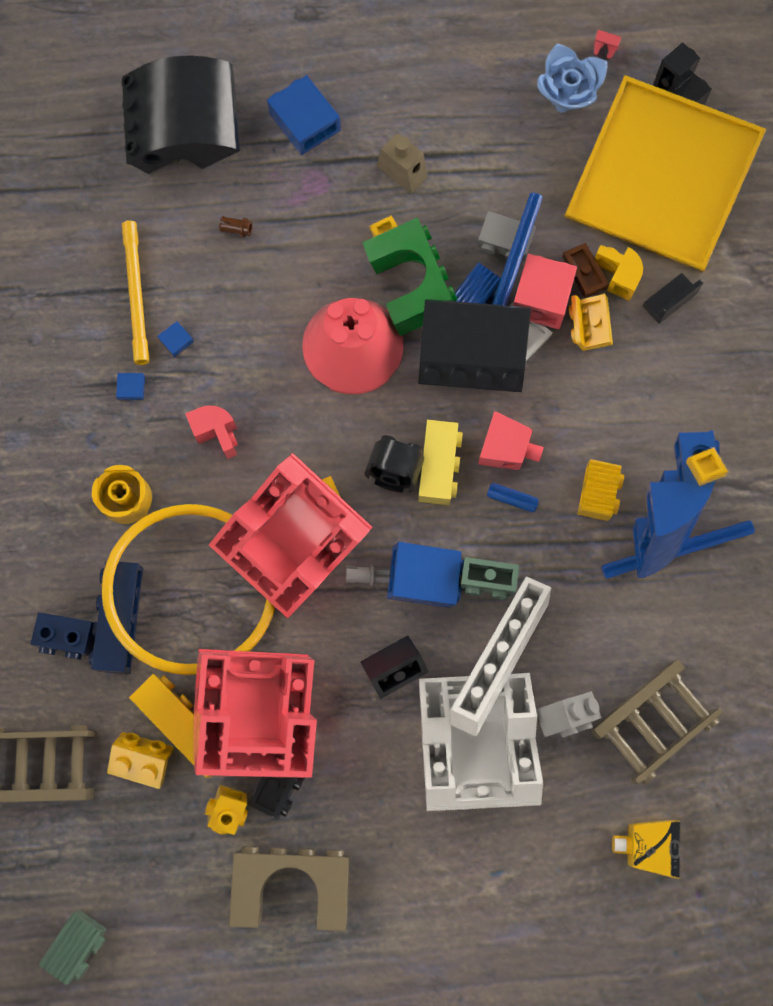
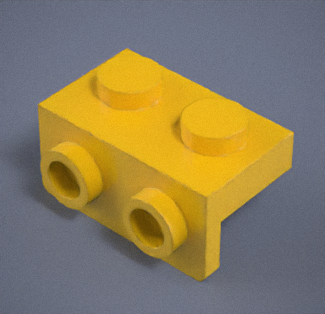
[569,294,613,351]
[107,732,174,789]

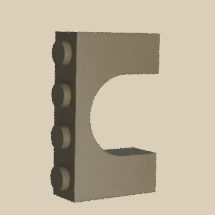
[229,846,350,931]

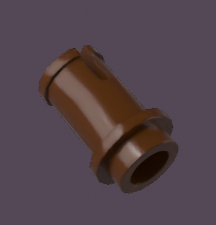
[219,216,253,238]

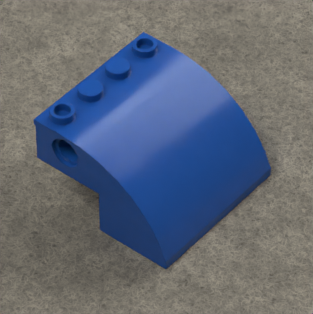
[632,430,720,578]

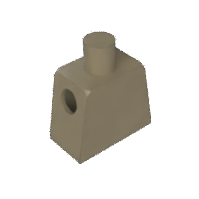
[377,134,428,194]

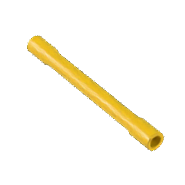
[122,221,149,365]

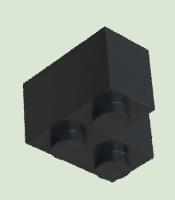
[653,42,712,105]

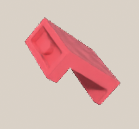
[513,254,577,330]

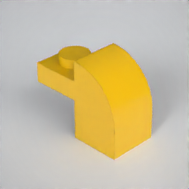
[595,245,643,302]

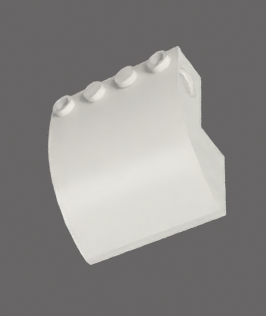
[419,673,543,811]

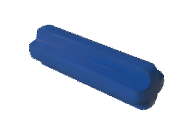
[487,483,539,512]

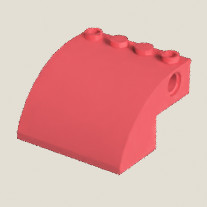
[209,453,373,618]
[193,649,317,778]

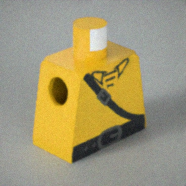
[612,820,680,878]

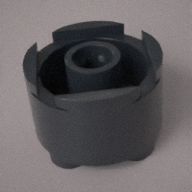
[364,435,424,493]

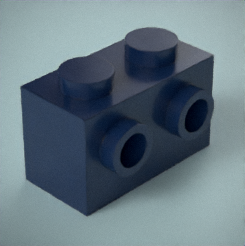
[30,612,95,660]

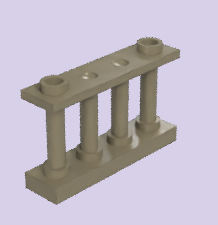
[589,659,723,785]
[0,725,96,802]

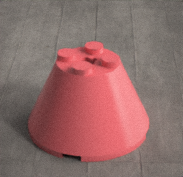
[302,298,404,394]

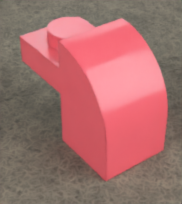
[185,406,238,459]

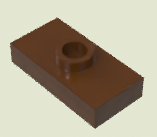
[562,243,609,298]

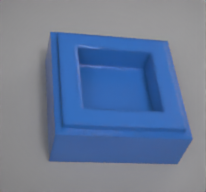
[157,321,194,357]
[116,373,145,400]

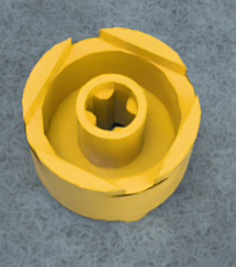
[92,465,152,524]

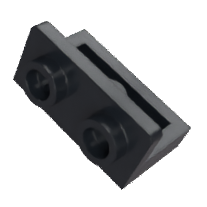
[248,777,305,821]

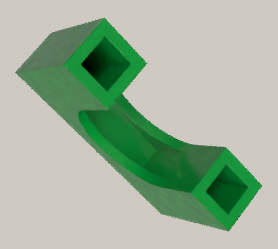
[362,217,458,336]

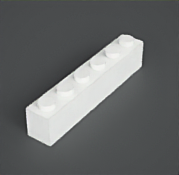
[450,577,551,737]

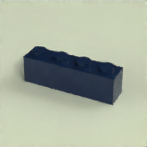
[89,561,144,674]

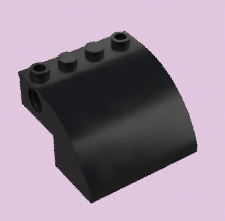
[121,55,240,174]

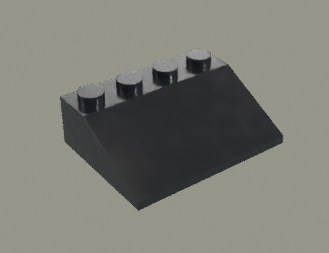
[418,299,531,393]

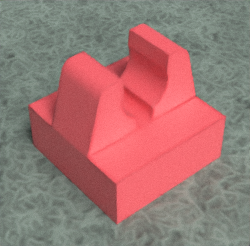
[594,30,621,60]

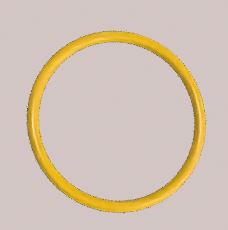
[102,504,275,675]

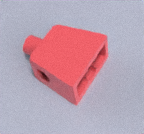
[478,411,544,470]

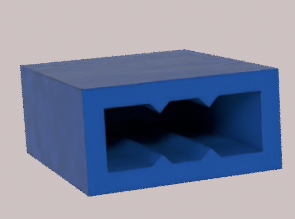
[267,75,341,156]
[387,542,464,608]

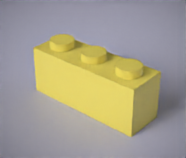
[418,420,463,505]

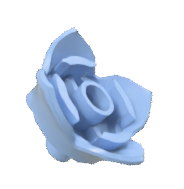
[537,44,607,112]

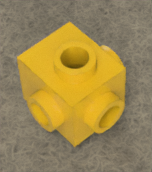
[204,785,248,835]

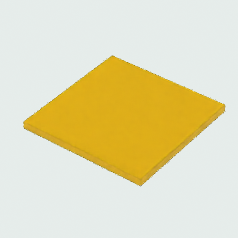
[564,75,766,272]

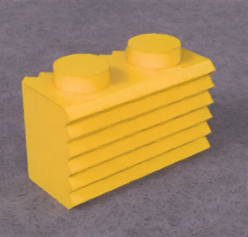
[577,459,624,521]

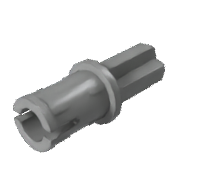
[345,564,390,586]

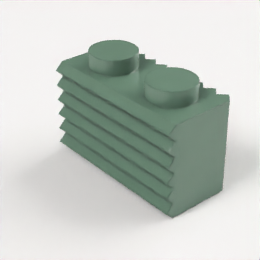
[39,910,107,985]

